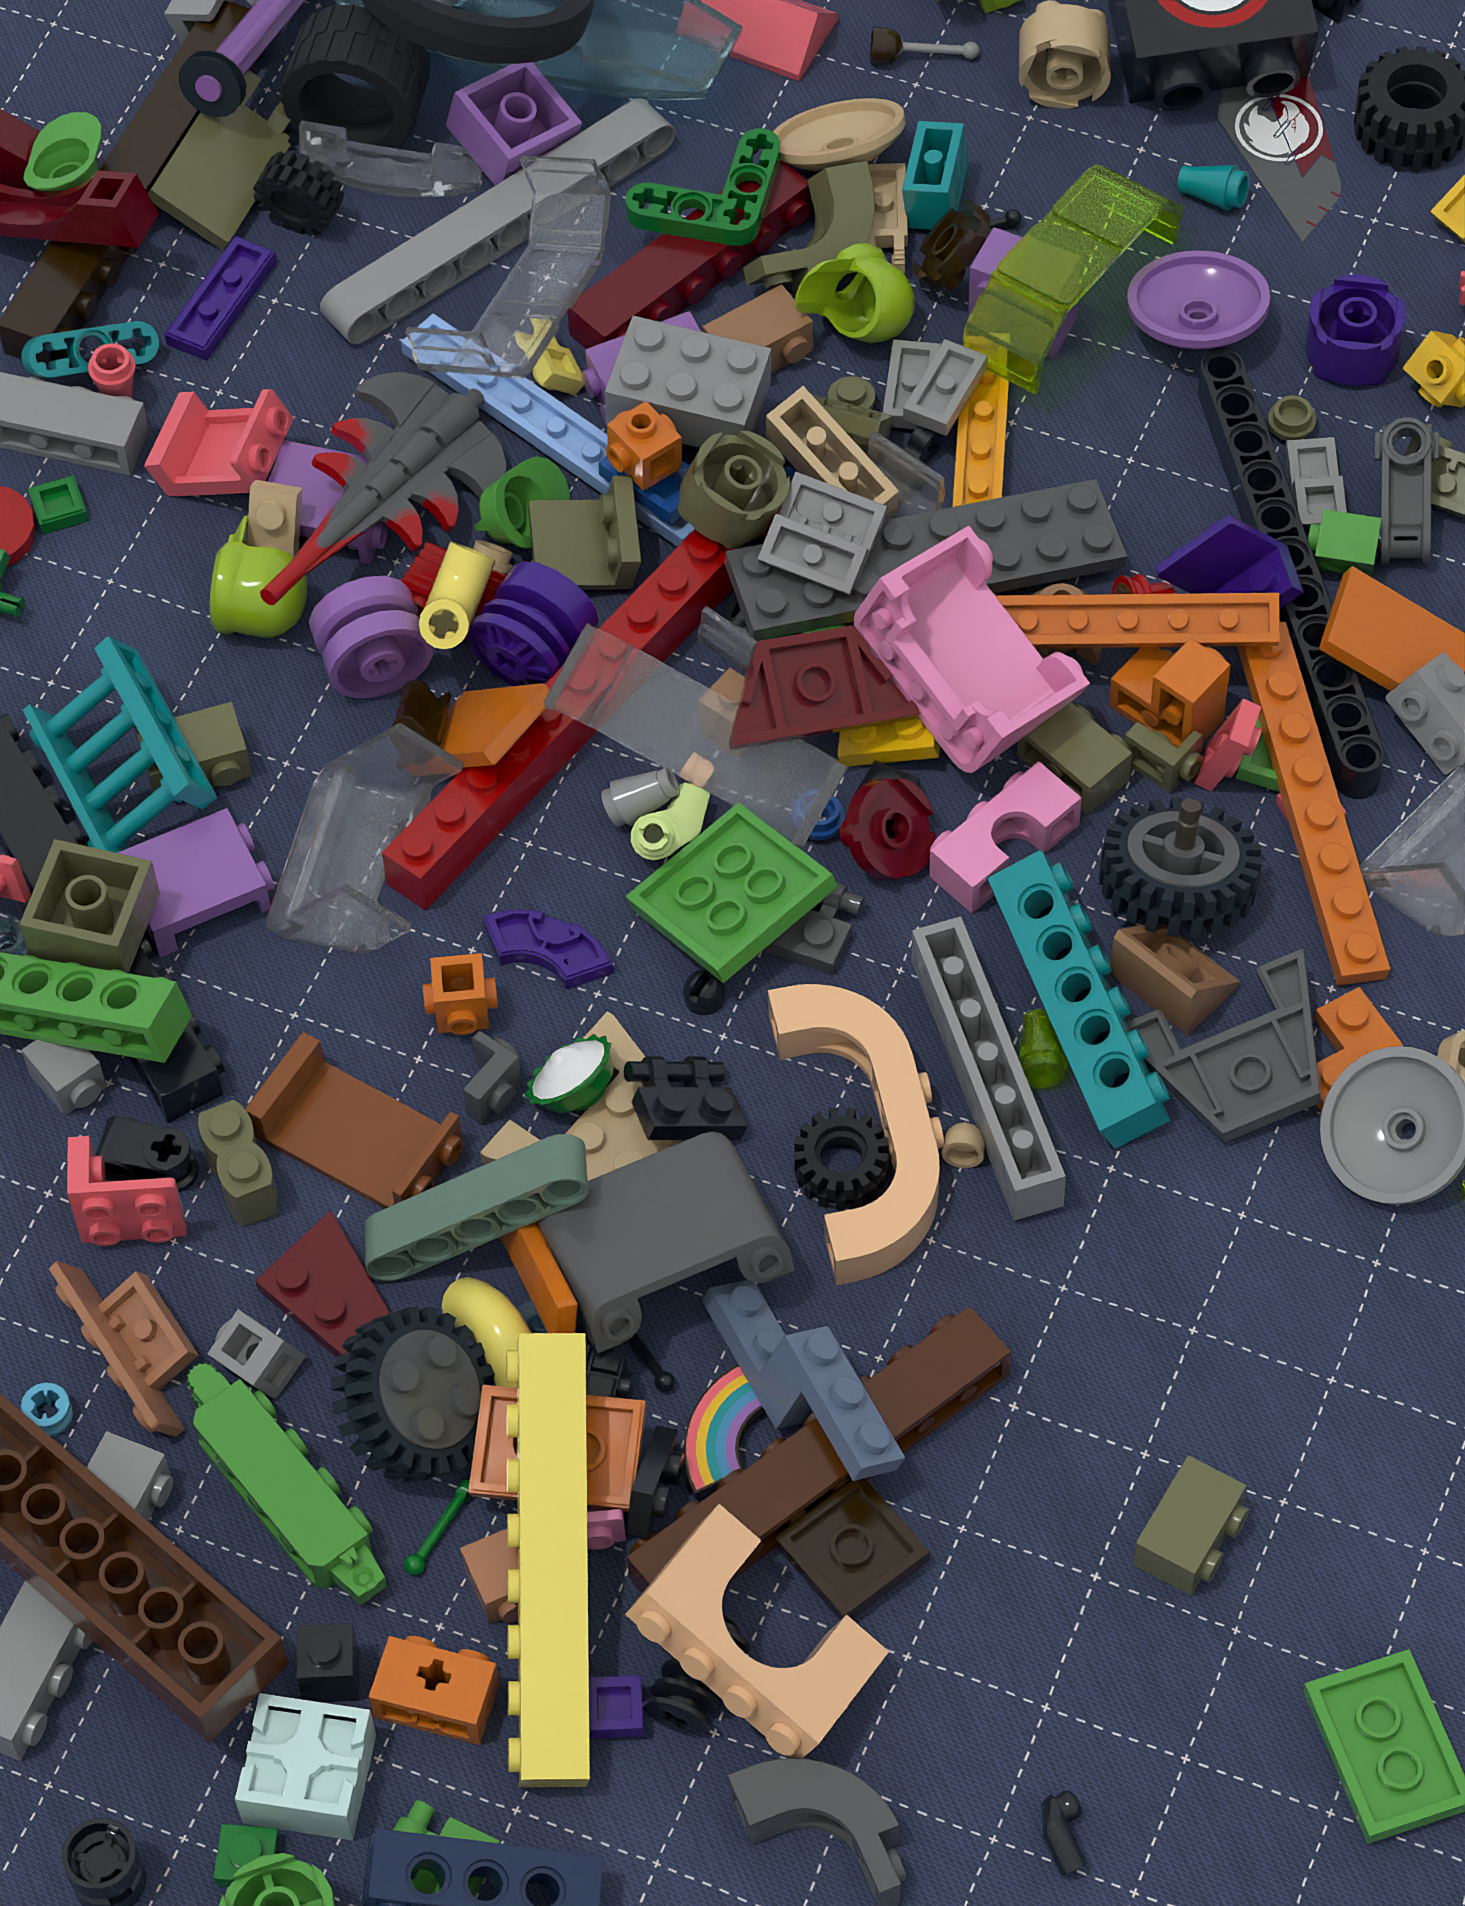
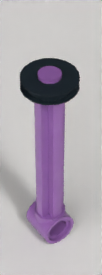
[179,0,306,117]

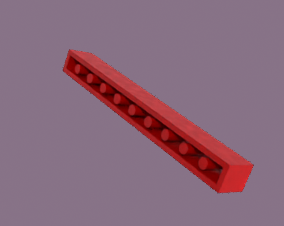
[382,529,735,911]

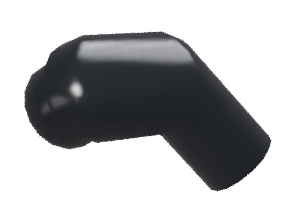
[1041,1790,1087,1876]

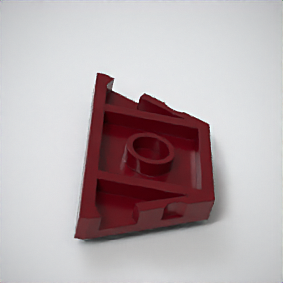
[729,625,920,750]

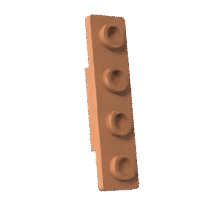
[49,1261,199,1437]

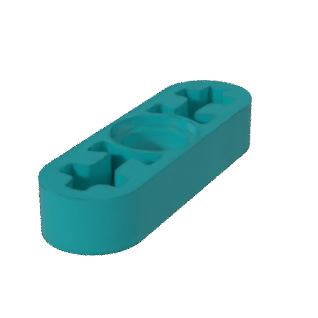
[22,321,159,379]

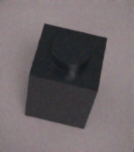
[296,1623,359,1702]

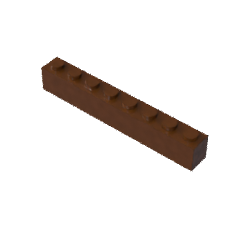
[627,1306,1011,1593]

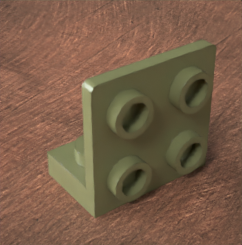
[528,476,641,590]

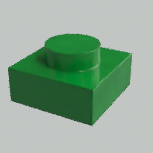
[213,1824,280,1887]

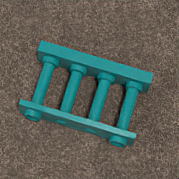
[23,636,218,853]

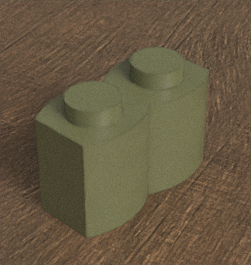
[198,1100,279,1227]

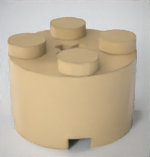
[1019,0,1111,109]

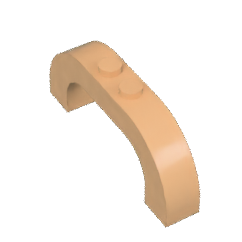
[768,984,944,1286]

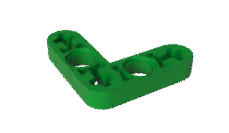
[625,128,781,246]

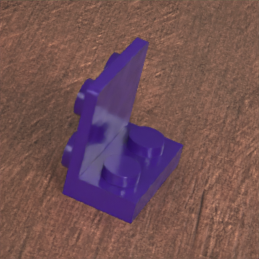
[1155,516,1304,609]

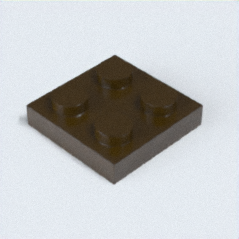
[774,1478,930,1620]

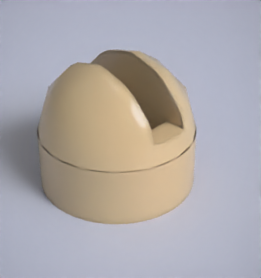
[942,1122,985,1168]

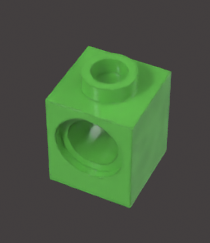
[1308,509,1382,577]

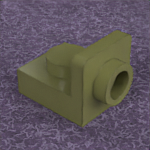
[1125,721,1204,794]

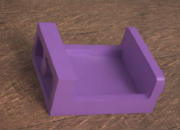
[268,440,388,565]
[118,808,275,958]

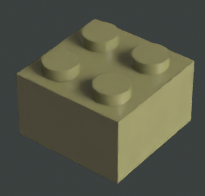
[19,839,160,974]

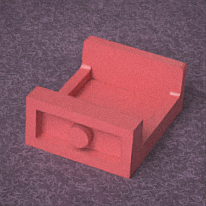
[144,389,294,497]

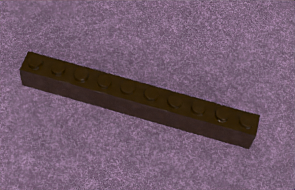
[0,0,266,369]

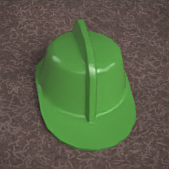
[23,112,102,191]
[474,456,570,549]

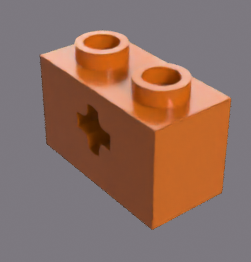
[369,1636,500,1745]

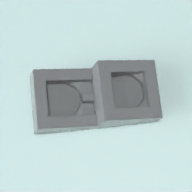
[1284,437,1347,528]

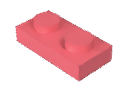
[1193,698,1262,792]

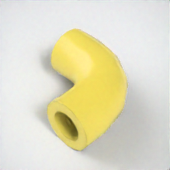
[419,542,496,649]
[442,1277,532,1388]

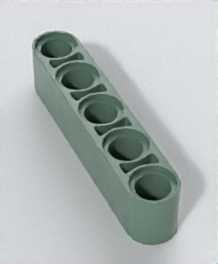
[364,1134,588,1282]

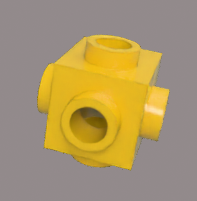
[1403,330,1465,408]

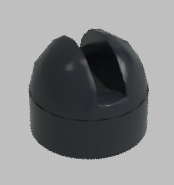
[683,970,725,1015]

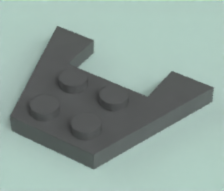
[1127,948,1321,1143]

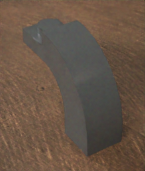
[728,1758,907,1906]

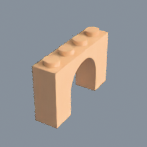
[625,1504,889,1759]

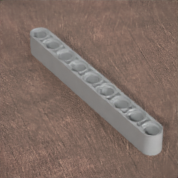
[320,98,676,345]

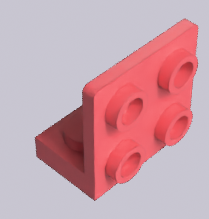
[67,1136,187,1246]

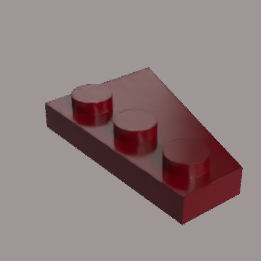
[255,1210,390,1357]

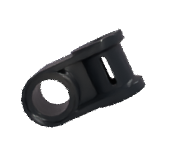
[95,1116,199,1192]

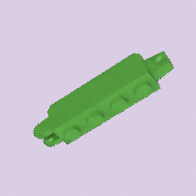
[187,1362,387,1605]

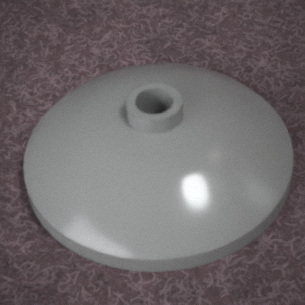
[1320,1046,1465,1205]

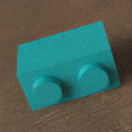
[902,121,969,229]

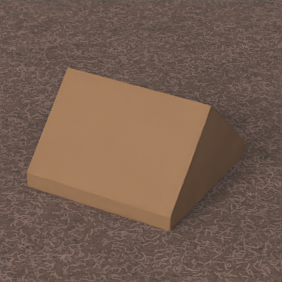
[1110,924,1241,1036]

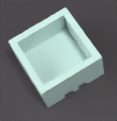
[235,1693,376,1841]

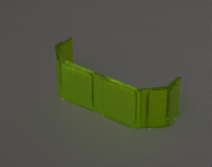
[963,164,1185,395]

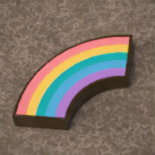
[684,1364,766,1500]

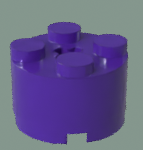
[1305,274,1406,386]

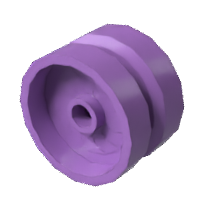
[309,576,433,699]

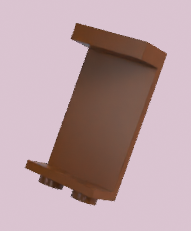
[245,1032,464,1209]

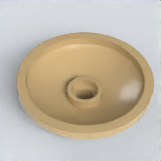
[773,98,906,173]

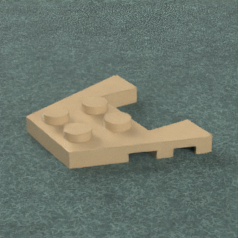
[480,1011,686,1181]

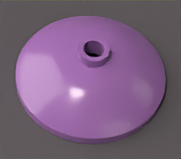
[1127,251,1270,350]

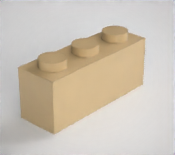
[766,386,899,520]

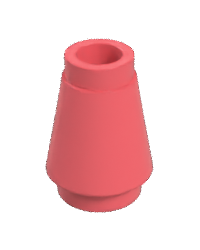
[88,344,135,398]

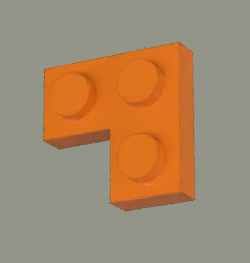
[1314,987,1403,1112]

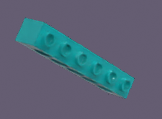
[987,850,1171,1149]

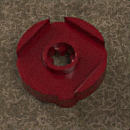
[839,778,936,880]

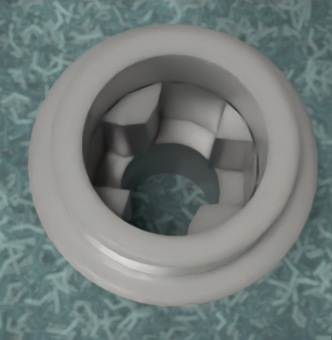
[601,767,680,827]

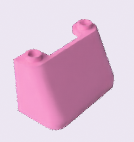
[854,526,1090,773]

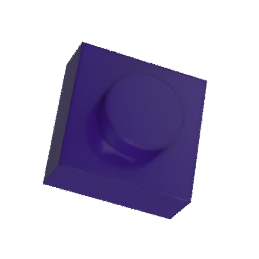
[589,1675,644,1739]

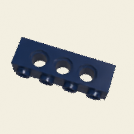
[361,1828,604,1906]

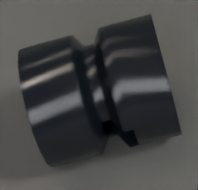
[61,1818,147,1906]

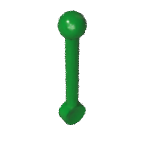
[404,1478,472,1576]

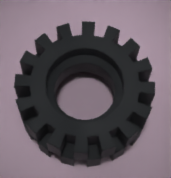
[253,151,344,235]
[794,1107,889,1210]

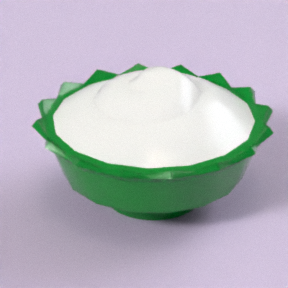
[525,1034,614,1114]

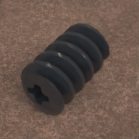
[643,1614,751,1731]

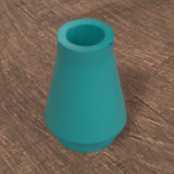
[1177,165,1250,211]

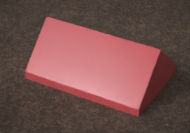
[678,0,838,81]

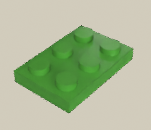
[1303,1649,1465,1844]

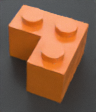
[1109,638,1231,748]

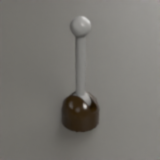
[870,27,980,64]

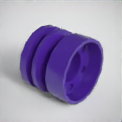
[467,561,599,686]

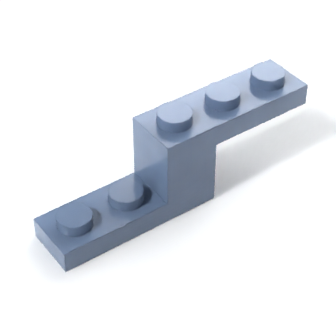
[702,1280,905,1481]

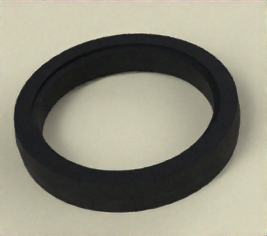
[361,0,594,64]

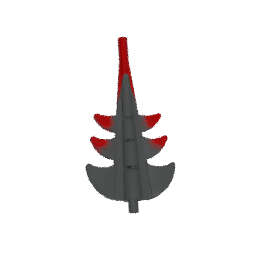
[260,372,507,605]

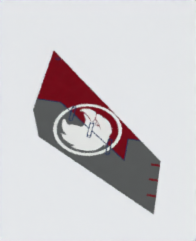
[1216,74,1342,243]

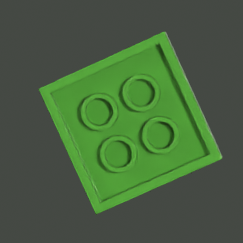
[625,802,838,983]

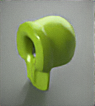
[795,243,915,343]
[210,516,307,638]

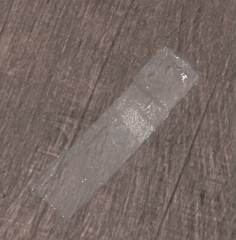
[299,121,482,197]

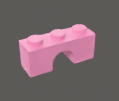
[929,761,1082,914]

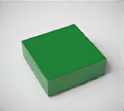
[28,475,89,535]

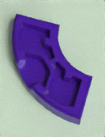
[482,910,614,989]

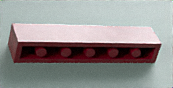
[567,161,811,349]

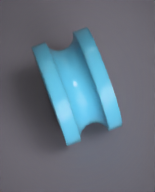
[21,1383,73,1437]

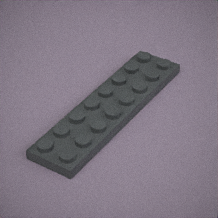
[724,479,1128,642]

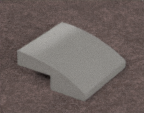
[758,472,888,596]

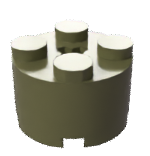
[678,430,790,549]

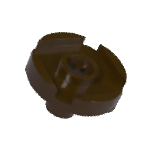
[913,200,992,292]

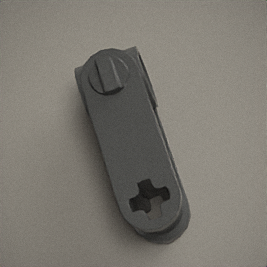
[1375,417,1439,564]

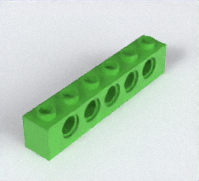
[0,952,192,1063]

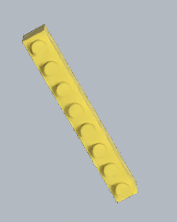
[506,1333,590,1787]

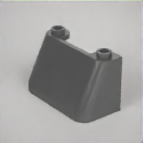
[536,1132,795,1353]

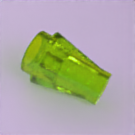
[1018,1009,1068,1089]

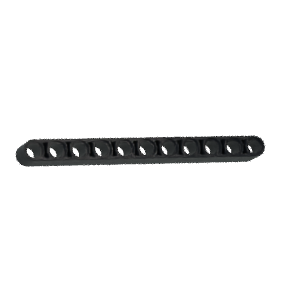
[1198,347,1384,799]

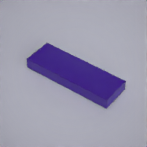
[164,236,277,361]

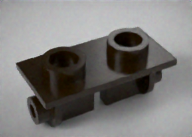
[391,680,451,766]

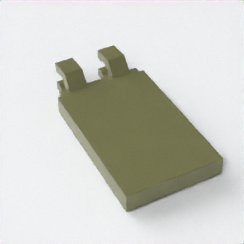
[148,70,291,251]

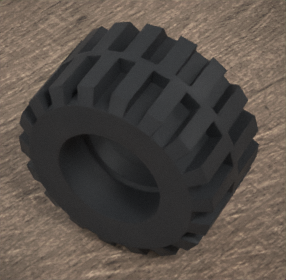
[1353,46,1465,171]

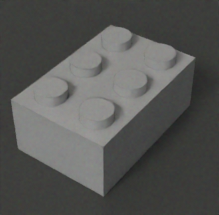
[605,316,772,448]

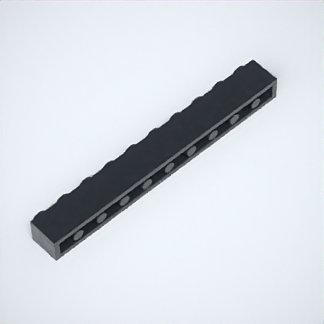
[0,714,225,1123]

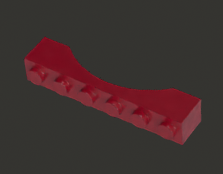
[0,170,159,248]

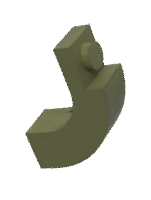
[743,161,875,296]

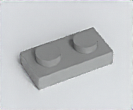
[883,339,940,429]
[903,339,988,436]

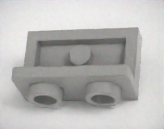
[1386,651,1465,774]

